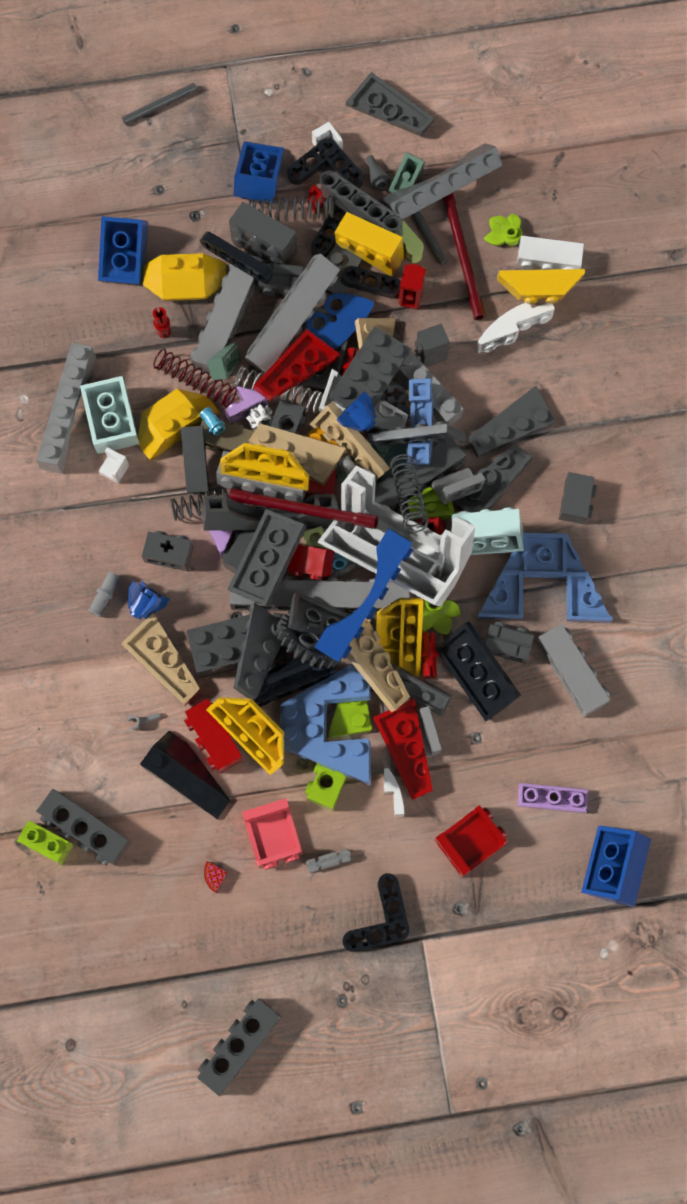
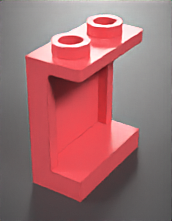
[242,798,303,870]

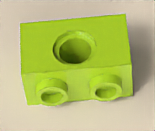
[305,763,347,811]
[17,820,74,865]

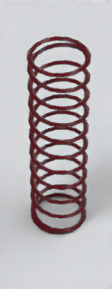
[153,348,237,408]

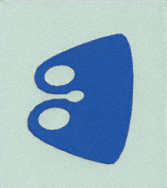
[306,293,374,350]

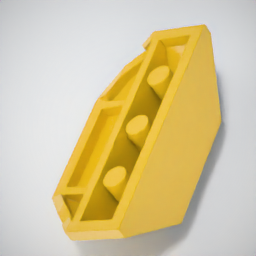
[143,253,227,301]
[497,269,585,304]
[138,389,220,461]
[220,443,309,491]
[376,598,423,677]
[206,697,284,775]

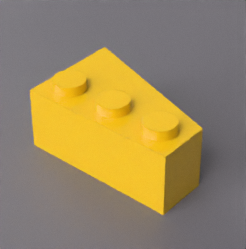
[335,212,404,276]

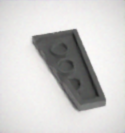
[346,72,434,137]
[288,592,376,635]

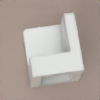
[312,122,343,155]
[99,448,129,484]

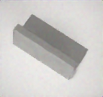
[431,468,486,505]
[417,706,442,757]

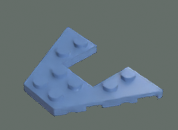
[478,533,613,623]
[280,664,371,785]

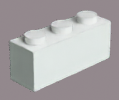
[516,236,584,270]

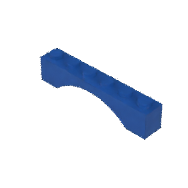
[315,528,414,662]

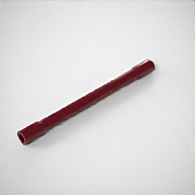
[442,192,486,320]
[229,488,379,529]

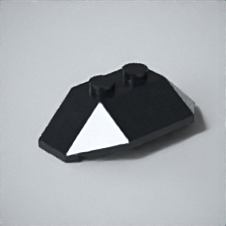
[253,656,336,707]

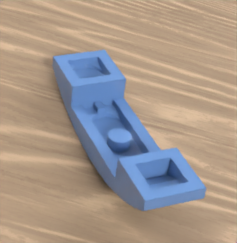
[408,378,434,465]

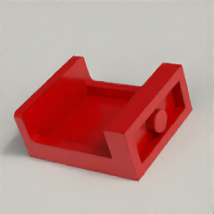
[434,805,508,877]

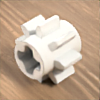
[247,404,274,429]

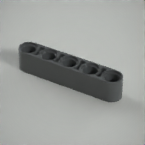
[320,171,403,237]

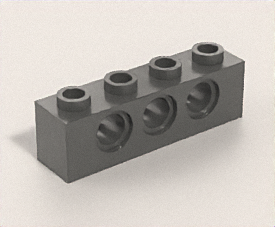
[270,399,308,434]
[36,788,131,866]
[197,999,281,1097]

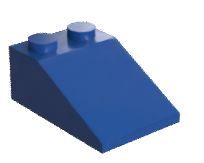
[233,141,284,203]
[98,216,148,284]

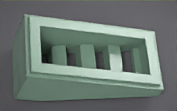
[207,342,241,380]

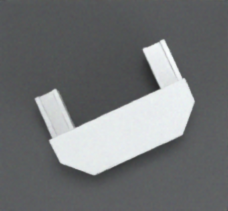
[318,466,475,607]

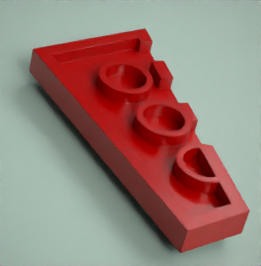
[253,330,341,402]
[373,698,433,801]

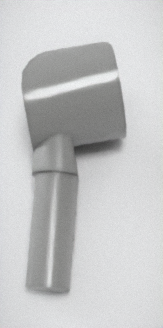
[127,713,160,730]

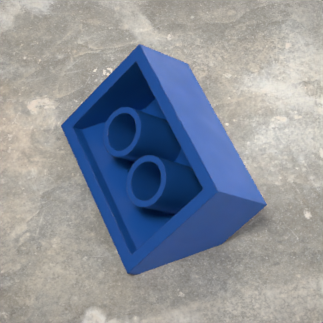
[581,825,651,907]

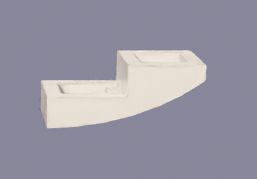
[383,768,404,817]

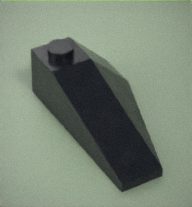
[140,731,231,819]

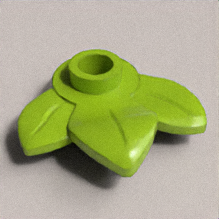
[484,213,523,246]
[422,600,461,635]

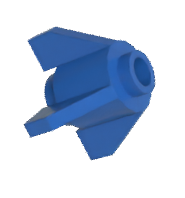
[336,391,377,432]
[128,581,170,620]

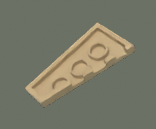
[248,423,346,486]
[121,613,201,706]
[347,618,410,712]

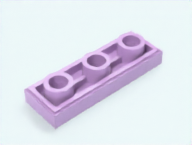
[517,783,589,813]

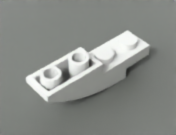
[476,303,555,353]

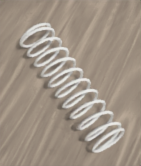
[234,366,322,414]

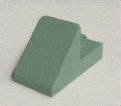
[389,152,425,193]

